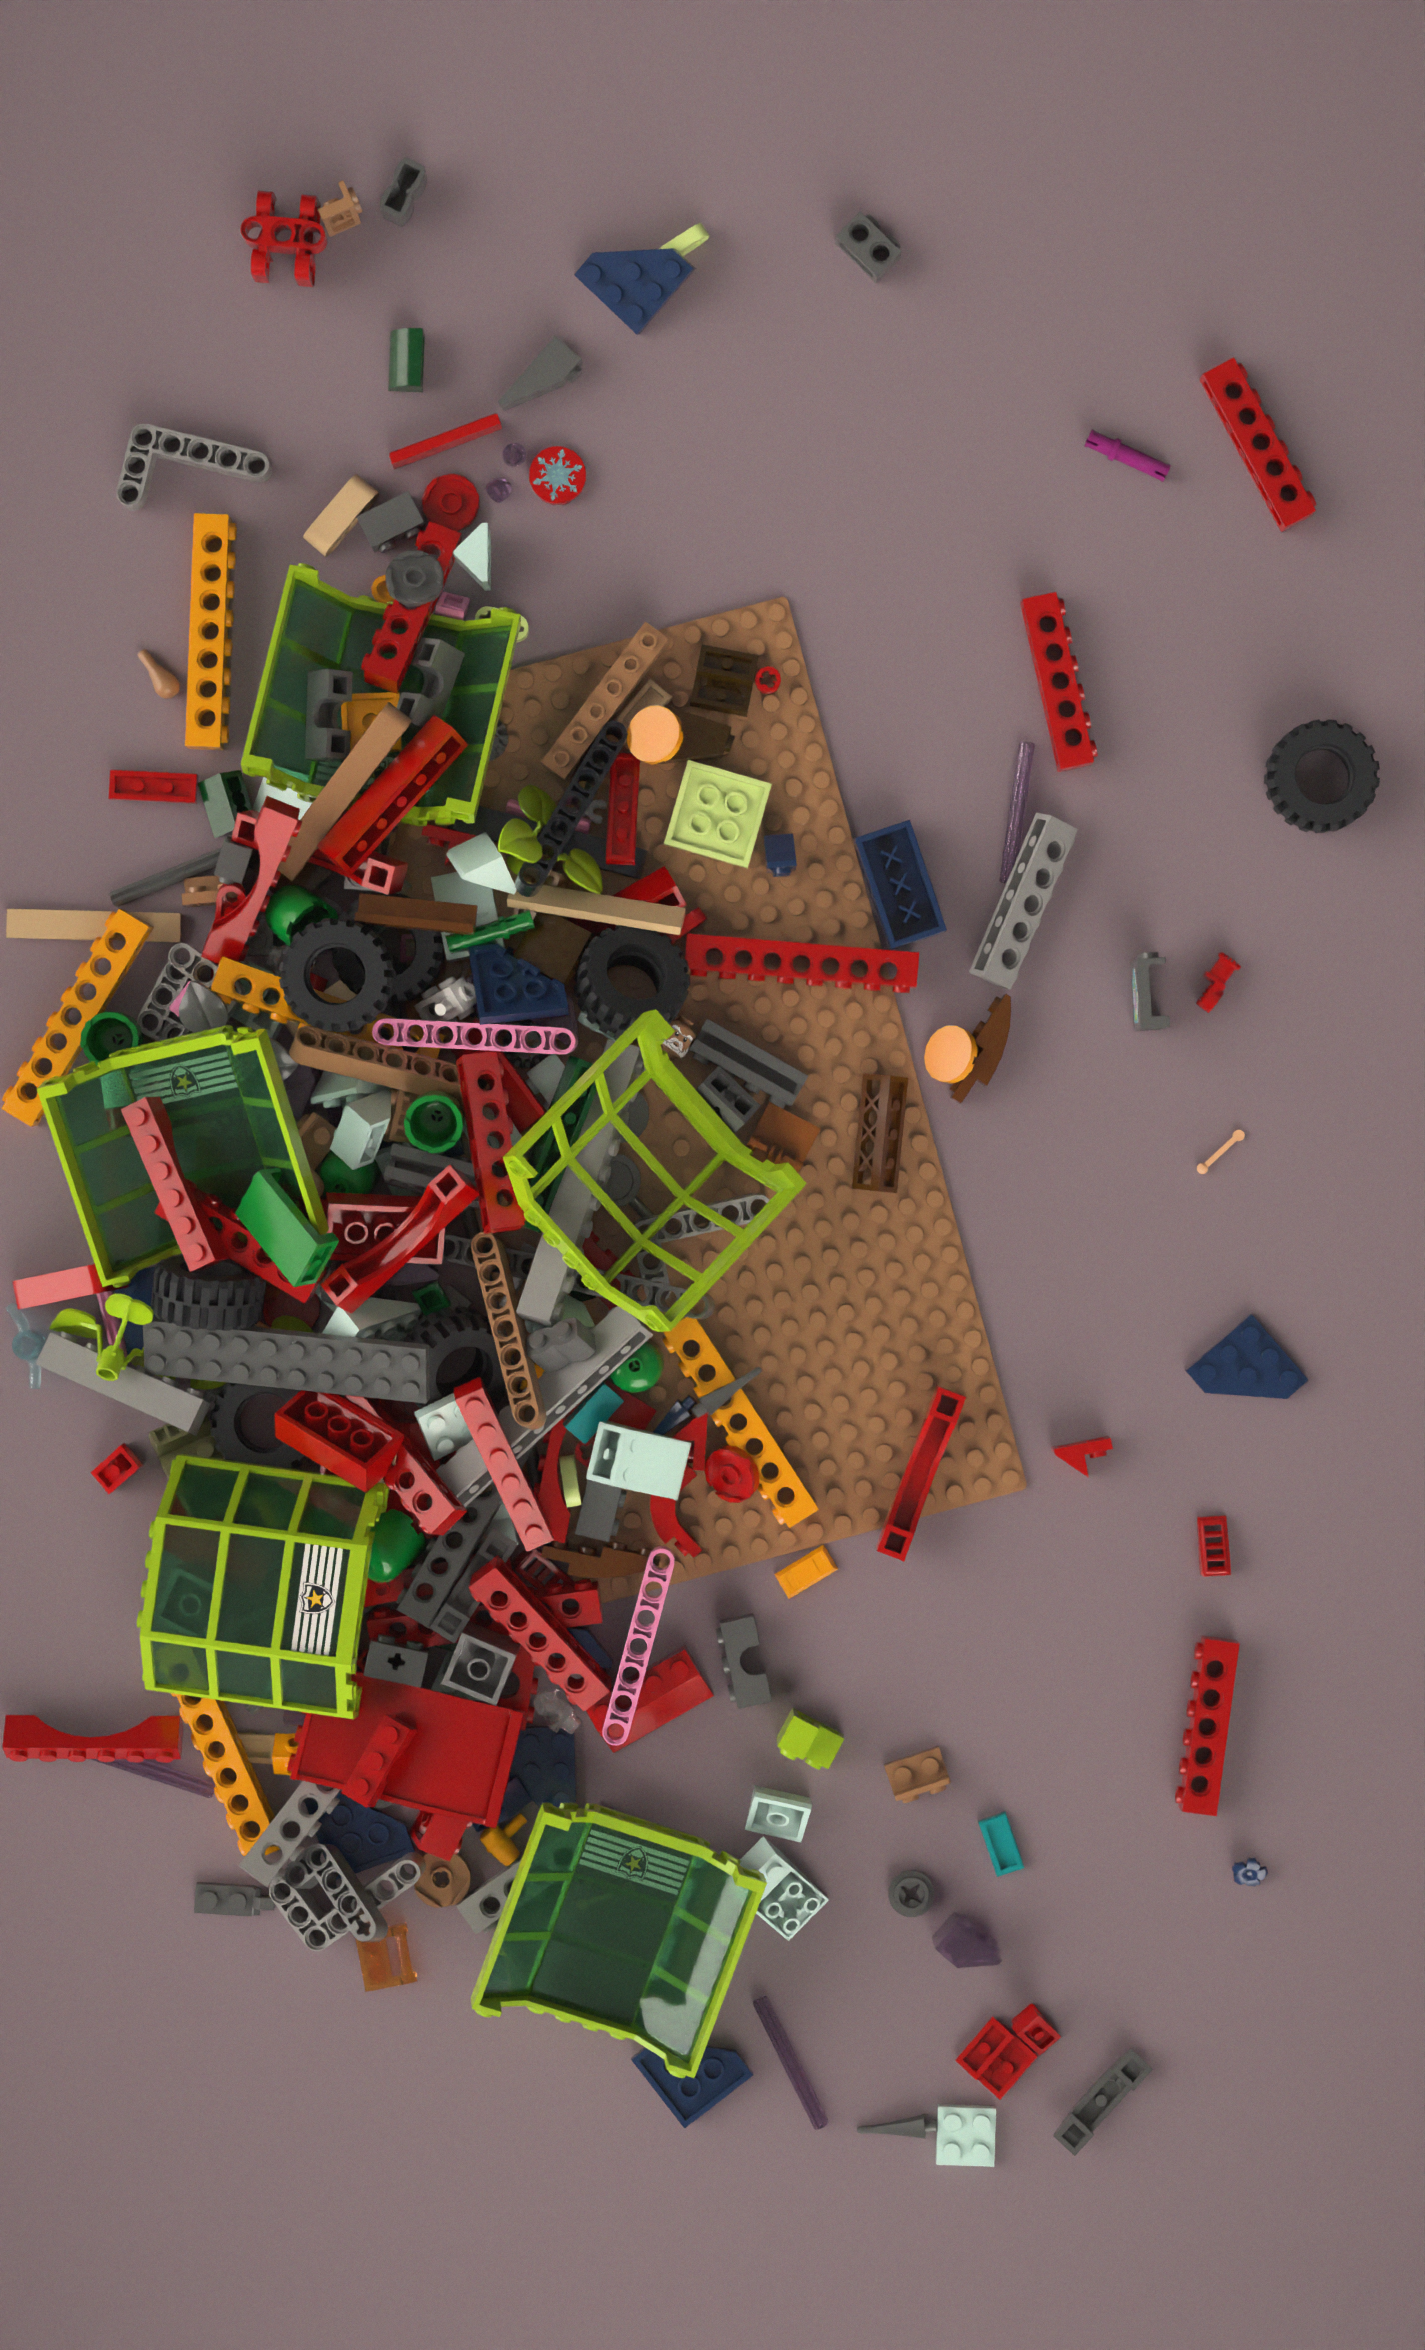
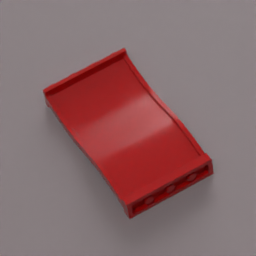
[287,1664,525,1829]

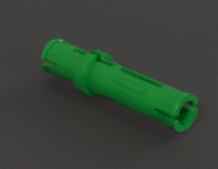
[445,910,535,954]

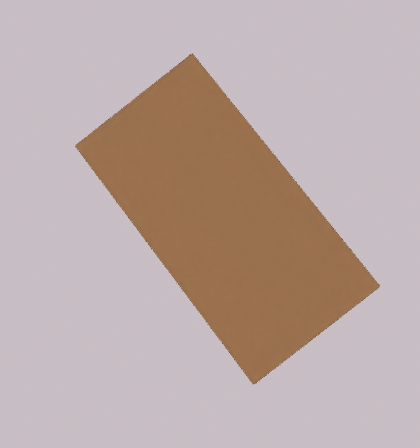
[341,597,1027,1604]

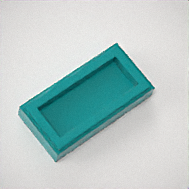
[563,1382,624,1444]
[978,1812,1024,1877]

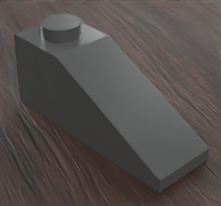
[498,336,582,411]

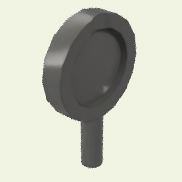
[601,1154,655,1226]

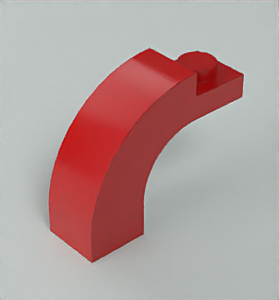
[650,1463,702,1558]

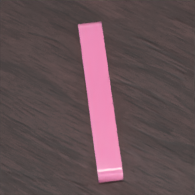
[372,1018,578,1054]
[602,1546,675,1745]

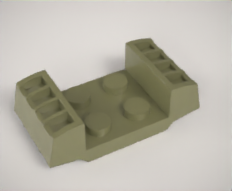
[148,1415,248,1529]

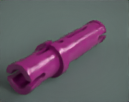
[1084,429,1171,482]

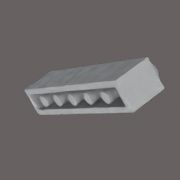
[36,1331,211,1436]

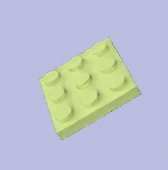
[664,760,772,869]

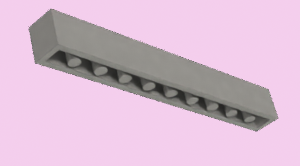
[516,1039,646,1327]
[427,1306,653,1509]

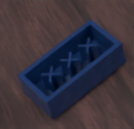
[853,820,947,950]

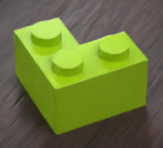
[776,1708,845,1770]

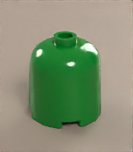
[265,884,338,946]
[80,1011,144,1066]
[404,1090,464,1154]
[319,1150,381,1199]
[609,1339,664,1393]
[368,1509,426,1583]

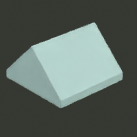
[453,523,491,591]
[446,832,516,894]
[745,1785,812,1842]

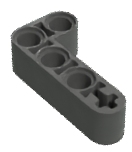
[284,1843,388,1942]

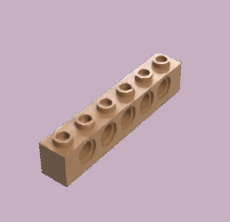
[541,621,669,783]

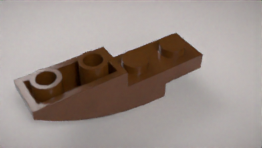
[949,994,1011,1104]
[541,1541,661,1578]

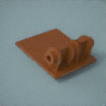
[746,1102,821,1173]

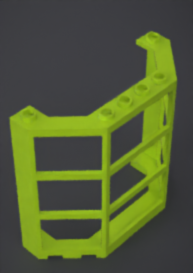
[503,1009,807,1332]

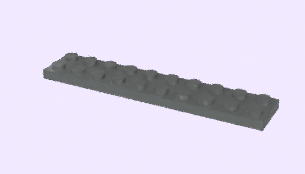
[143,1316,430,1403]

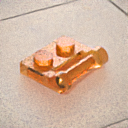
[355,1923,418,1992]

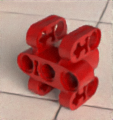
[240,190,328,287]

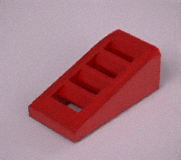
[1197,1515,1231,1577]
[513,1547,574,1589]

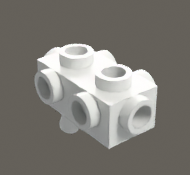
[414,976,476,1029]

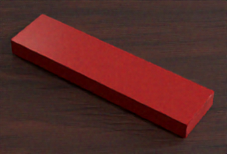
[388,413,502,469]
[606,753,640,865]

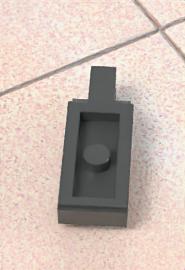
[194,1882,276,1916]

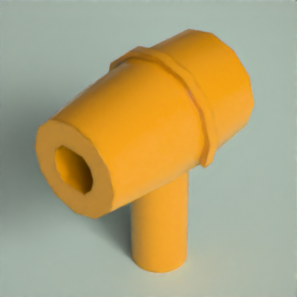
[479,1813,528,1867]

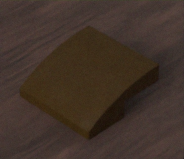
[690,644,759,717]
[513,912,594,986]

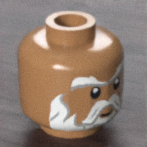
[661,1015,697,1060]

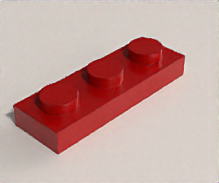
[108,770,198,804]

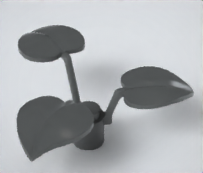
[166,981,299,1110]

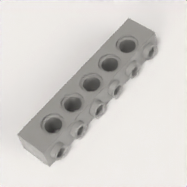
[969,813,1078,990]
[239,1781,341,1888]
[456,1801,619,1934]

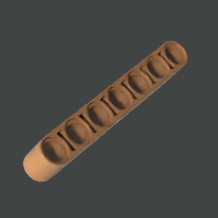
[277,702,413,881]
[289,1026,490,1106]
[471,1232,547,1430]

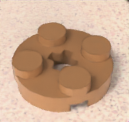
[413,1853,471,1908]

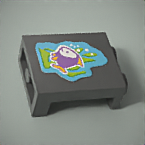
[1130,952,1170,1031]

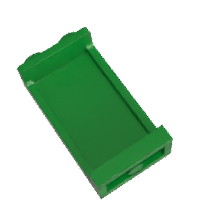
[235,1167,340,1287]

